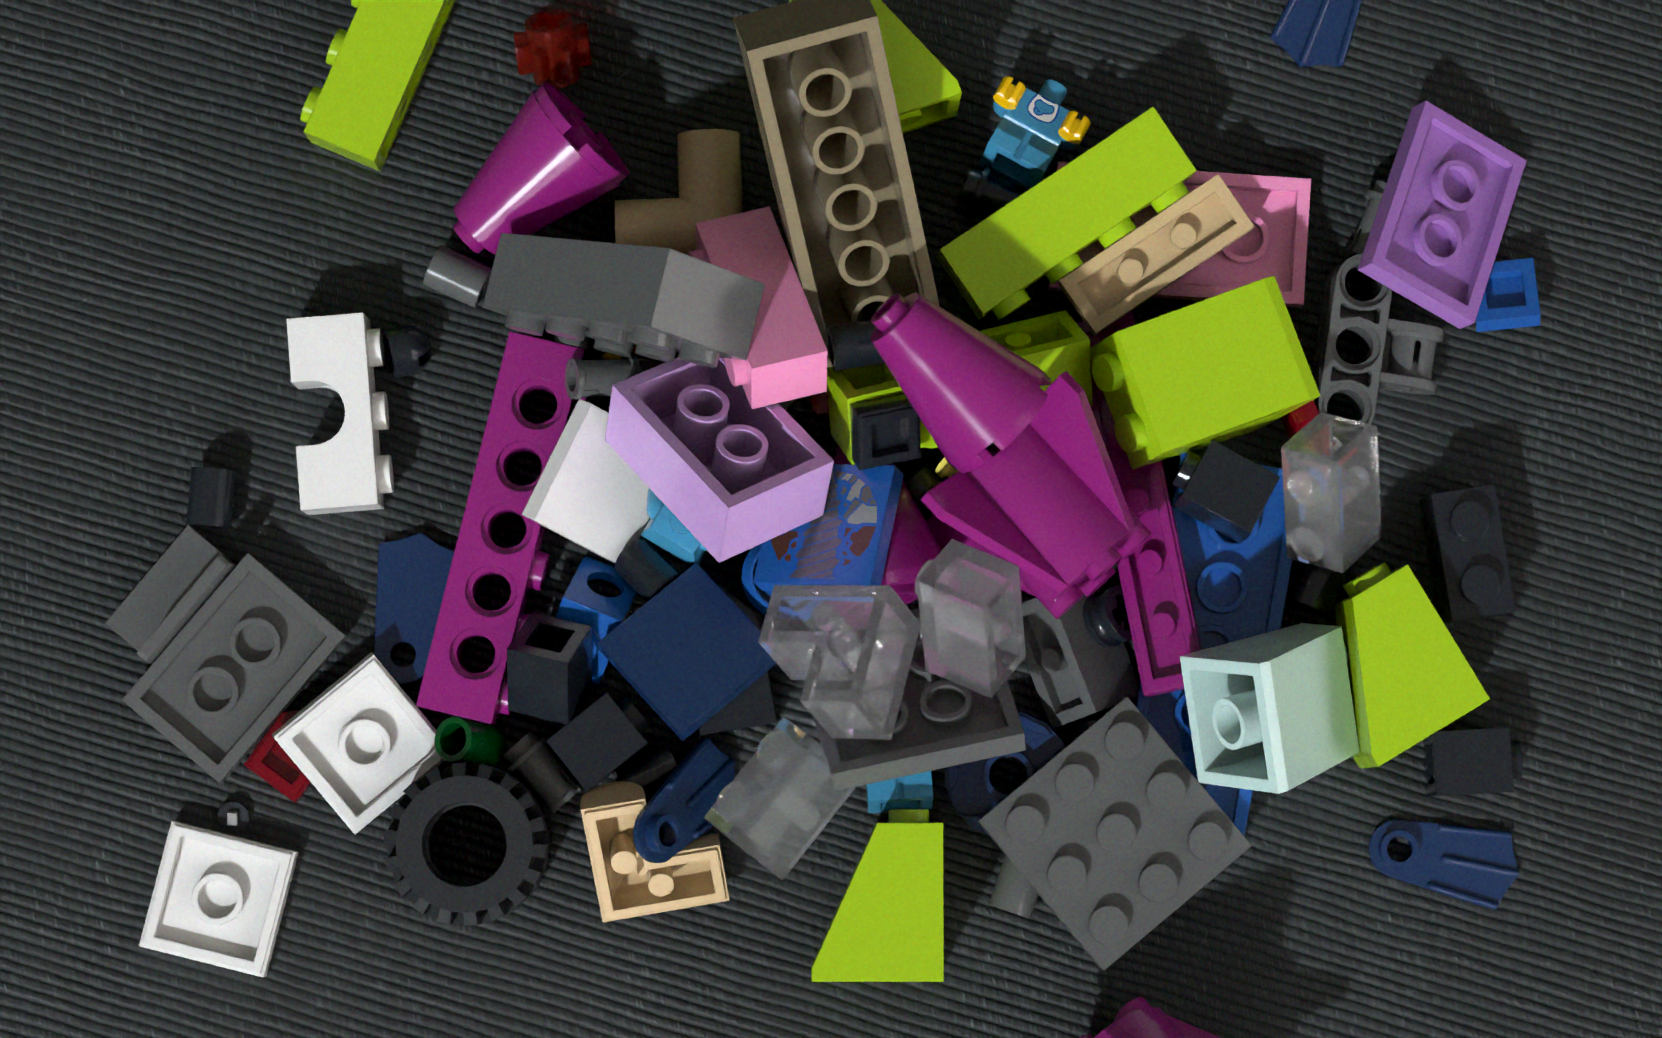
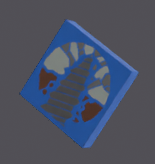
[753,464,904,595]

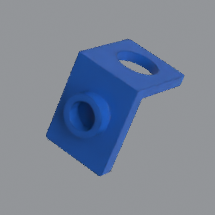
[556,556,637,684]

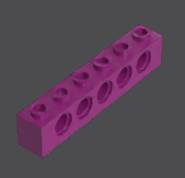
[416,331,588,725]

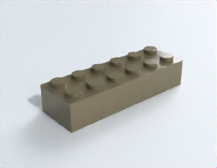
[733,0,940,368]

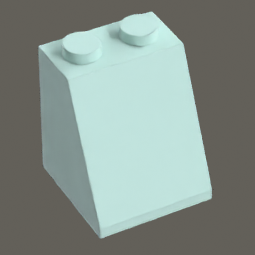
[1180,623,1360,794]

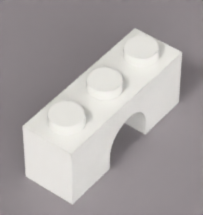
[286,313,394,515]

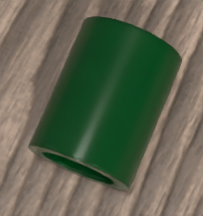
[435,717,505,766]

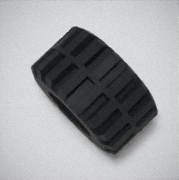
[383,762,551,926]

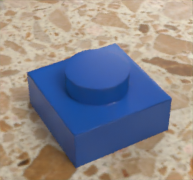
[1475,258,1541,332]

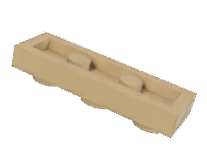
[1058,174,1255,336]

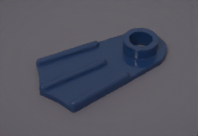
[1270,0,1362,67]
[374,533,454,684]
[633,737,742,863]
[1368,820,1519,910]

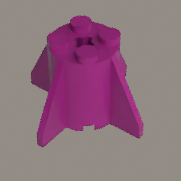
[921,371,1152,620]

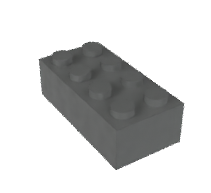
[482,233,765,368]

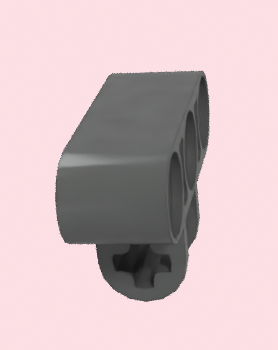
[1312,254,1444,442]

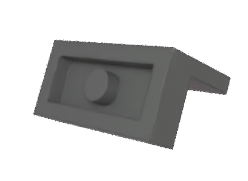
[105,525,237,664]
[1006,586,1139,729]

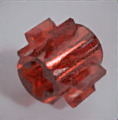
[513,9,592,88]

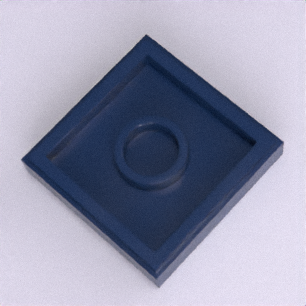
[598,563,781,741]

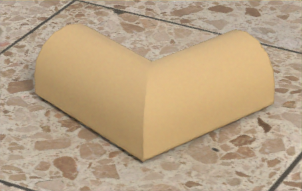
[615,129,743,255]
[580,781,730,922]

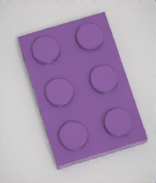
[1358,101,1527,329]

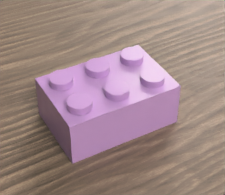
[605,357,834,563]

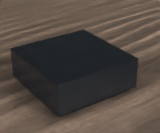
[850,393,921,471]

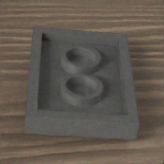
[122,553,348,783]

